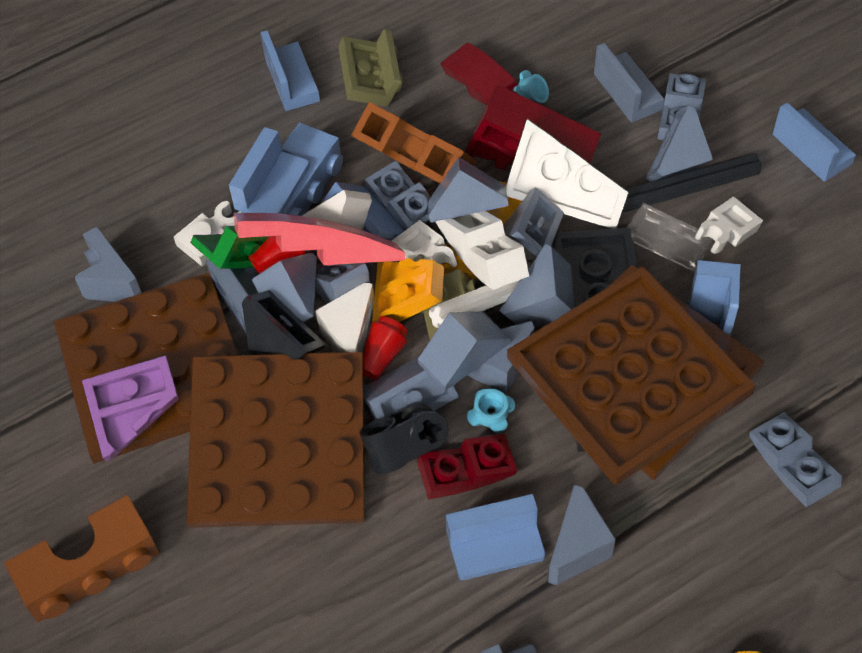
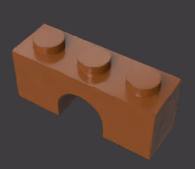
[351,102,477,184]
[4,495,160,623]

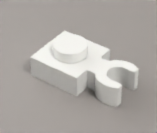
[695,197,763,254]
[174,201,242,267]
[392,220,457,267]

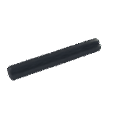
[622,153,762,213]

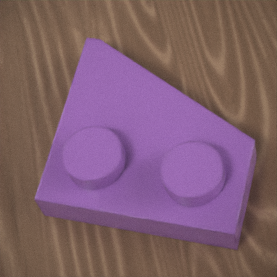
[82,356,179,461]

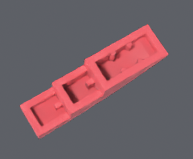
[234,213,405,265]

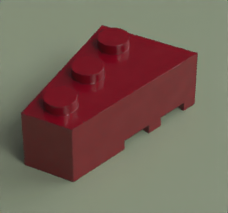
[464,84,601,170]

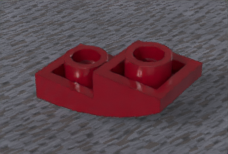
[440,42,518,105]
[417,433,517,500]

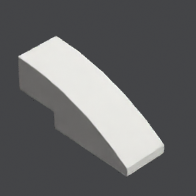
[435,211,529,290]

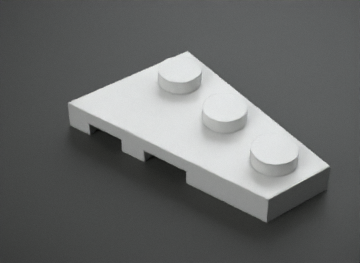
[505,119,628,229]

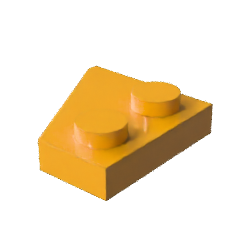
[372,258,444,323]

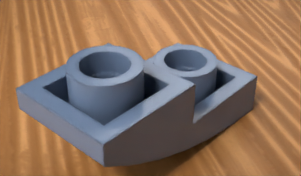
[658,73,706,140]
[364,161,431,230]
[750,412,842,508]

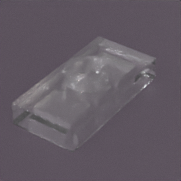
[627,203,713,271]

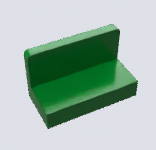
[190,226,269,269]

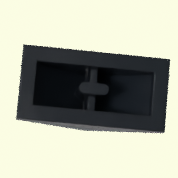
[242,290,326,359]

